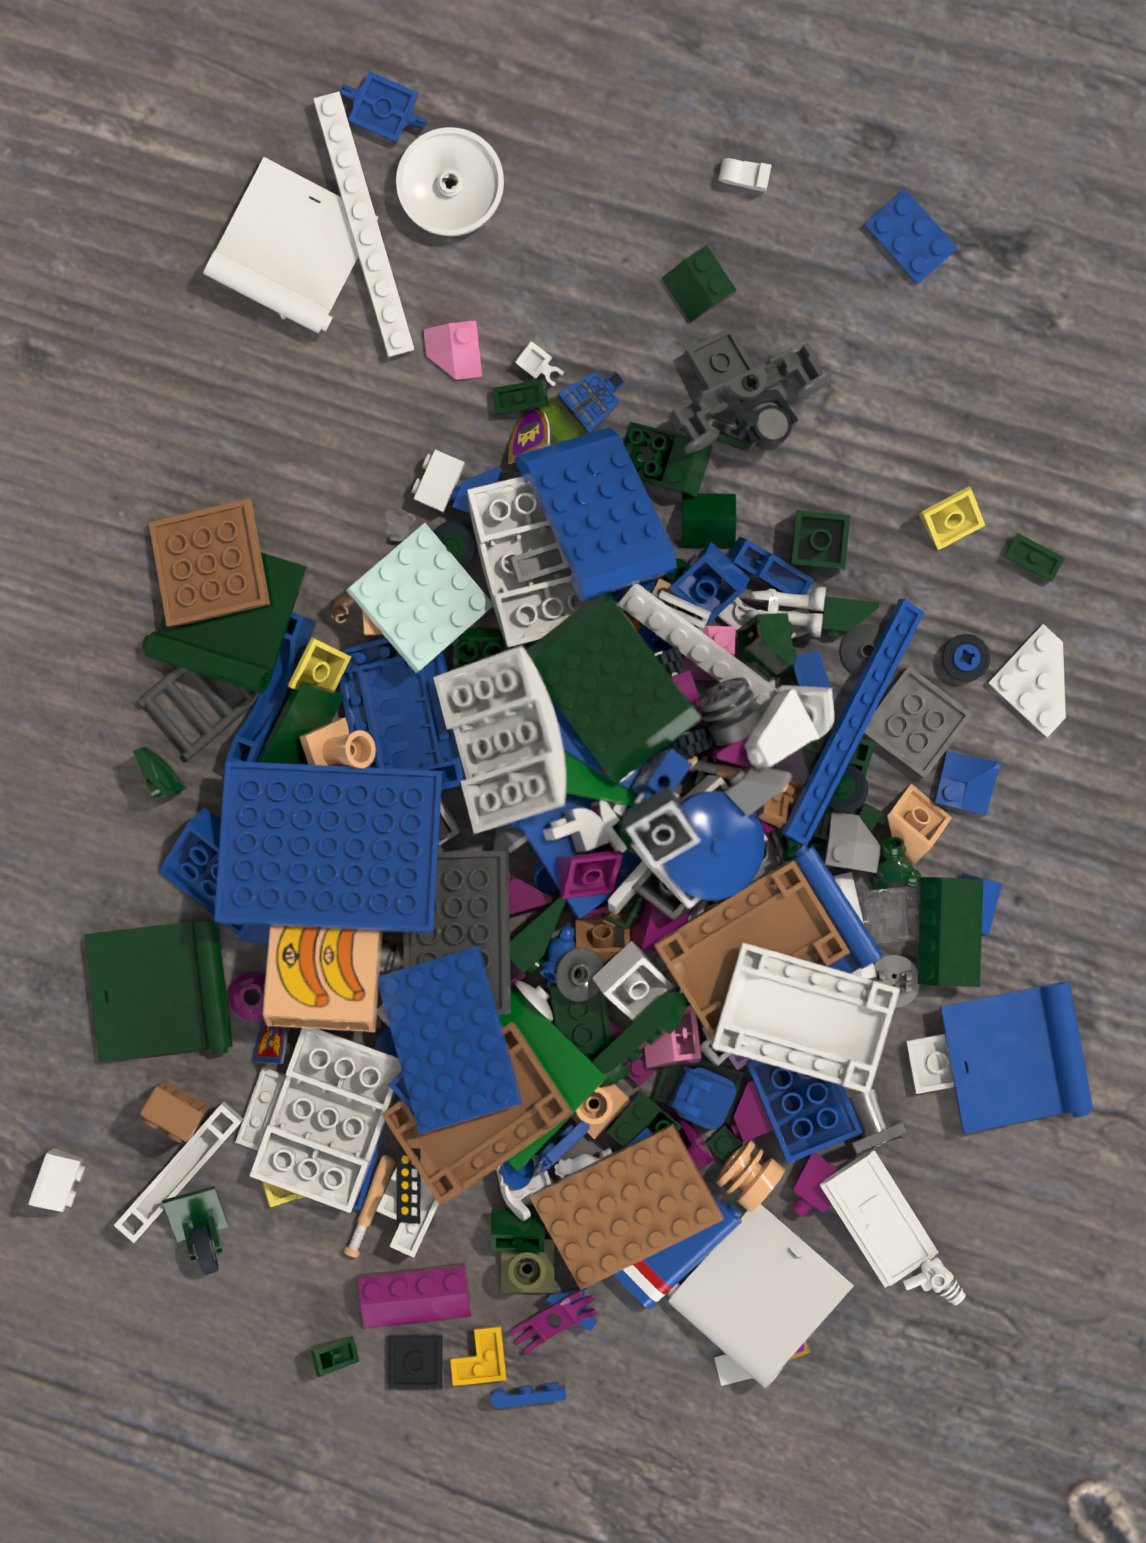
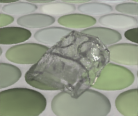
[862,885,921,944]

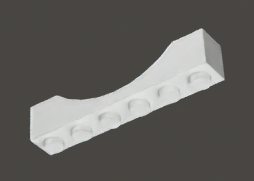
[114,1102,244,1243]

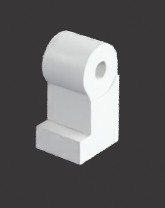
[718,158,771,193]

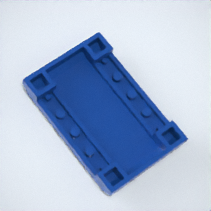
[514,427,677,602]

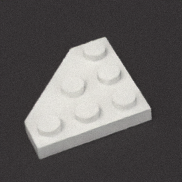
[988,624,1066,738]

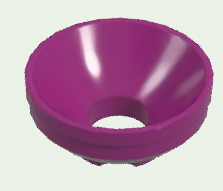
[229,972,266,1020]

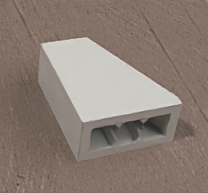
[744,688,819,769]

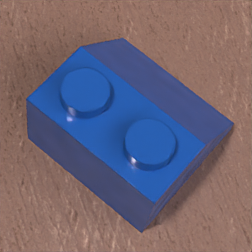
[669,542,750,624]

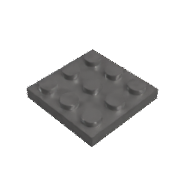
[864,666,973,778]

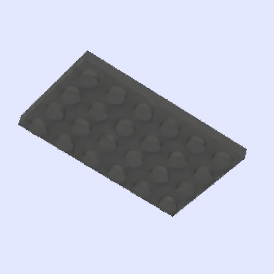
[403,851,511,1014]

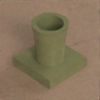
[500,1238,555,1293]

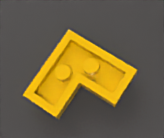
[450,1326,507,1386]

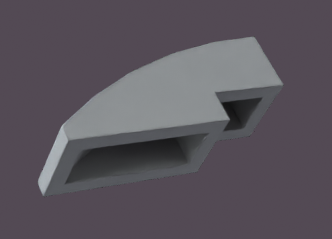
[511,542,569,583]

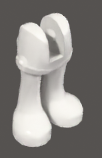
[748,587,826,638]

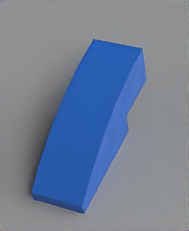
[728,536,814,595]

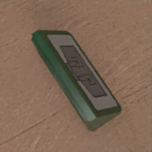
[706,417,748,451]

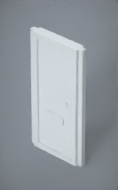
[819,1149,939,1288]

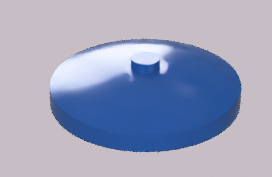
[663,791,765,900]

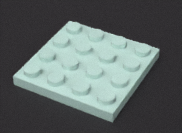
[346,523,493,673]

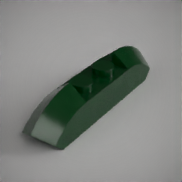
[592,992,688,1087]

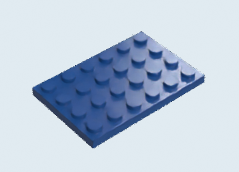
[378,946,523,1134]

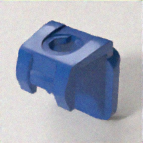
[666,1065,736,1130]

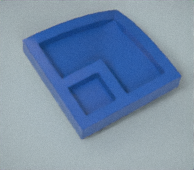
[933,751,1001,816]

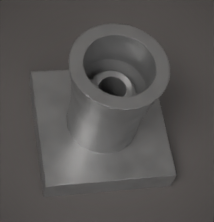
[849,1088,907,1157]

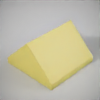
[919,486,985,550]

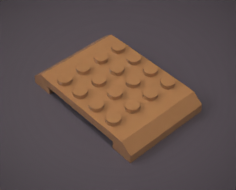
[654,860,850,1037]
[381,1022,573,1205]

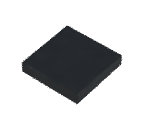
[389,1334,443,1390]

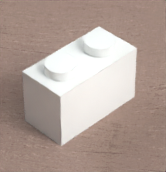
[411,450,465,513]

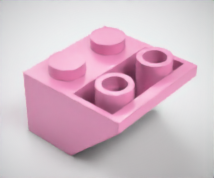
[644,1005,701,1069]

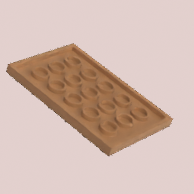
[530,1124,724,1290]

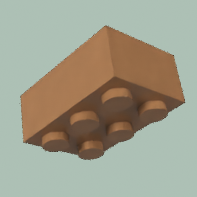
[140,1080,211,1143]

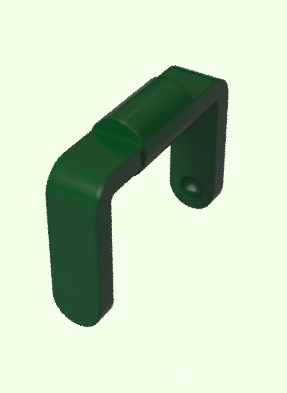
[601,895,645,929]

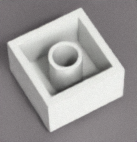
[592,941,675,1021]

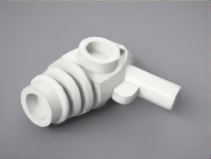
[903,1257,966,1306]

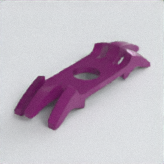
[509,1290,597,1355]

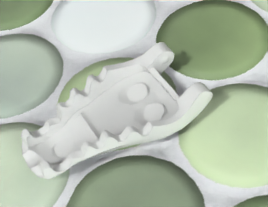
[496,1155,551,1221]

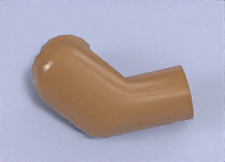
[331,592,356,624]

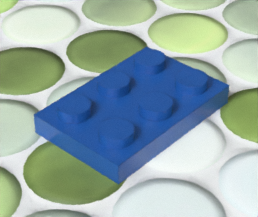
[864,188,958,285]

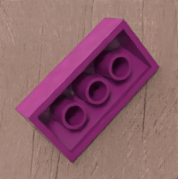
[357,1263,471,1328]

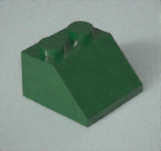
[661,245,737,323]

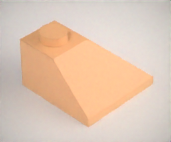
[887,784,952,864]

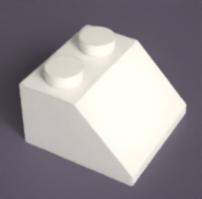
[29,1148,86,1212]

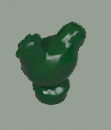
[870,837,921,893]

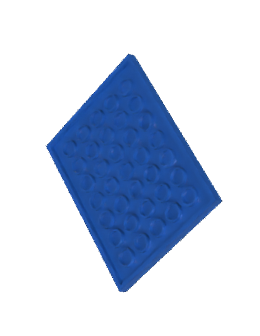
[214,761,442,933]

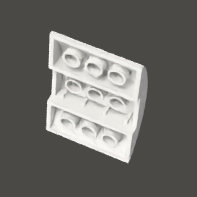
[467,477,593,647]
[433,647,566,834]
[250,1028,402,1213]

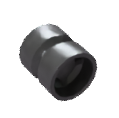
[380,939,404,975]

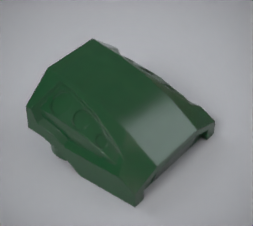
[453,627,507,670]
[133,747,187,798]

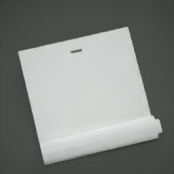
[203,157,378,334]
[668,1204,854,1388]

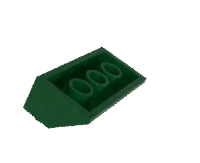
[917,877,983,987]

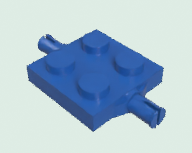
[340,71,427,143]

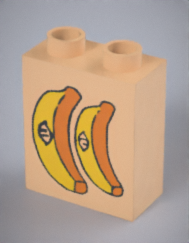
[263,925,383,1032]

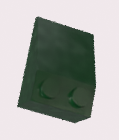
[510,895,566,973]

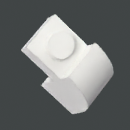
[543,808,610,852]

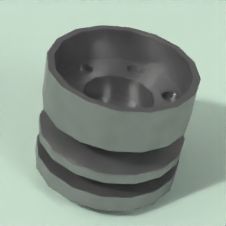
[695,677,764,746]

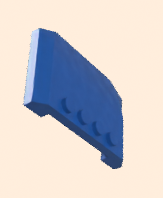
[339,638,466,790]

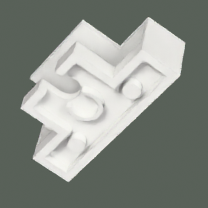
[376,1166,439,1258]

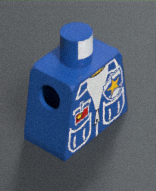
[632,748,692,805]

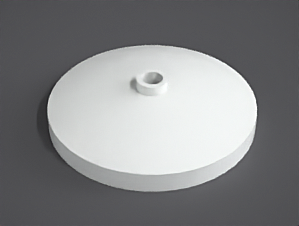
[396,127,504,236]

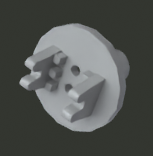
[869,955,920,1008]

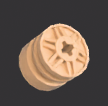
[715,1140,786,1212]

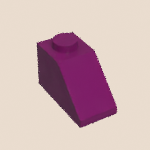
[509,875,553,915]
[730,1078,773,1142]

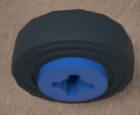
[942,634,990,682]

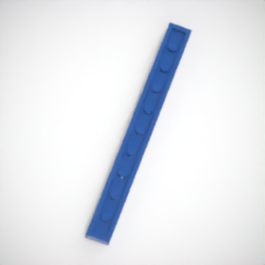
[781,599,925,847]

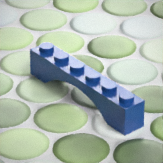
[226,612,317,762]

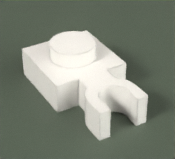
[514,341,564,386]

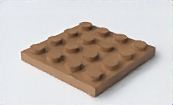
[149,499,270,628]

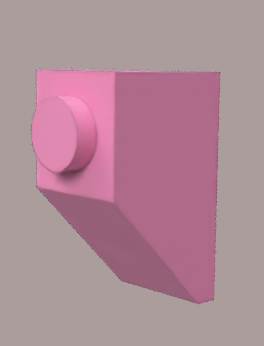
[424,321,482,380]

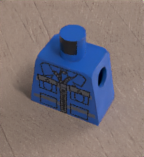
[558,371,625,434]

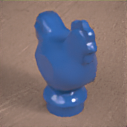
[540,925,576,982]

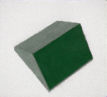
[681,493,737,548]

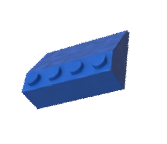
[158,807,252,938]
[746,1060,863,1163]

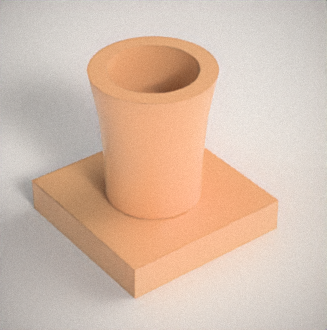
[300,717,376,768]
[571,1084,632,1140]

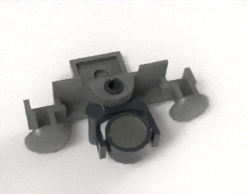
[669,327,831,453]

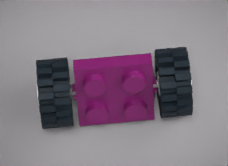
[654,647,712,758]

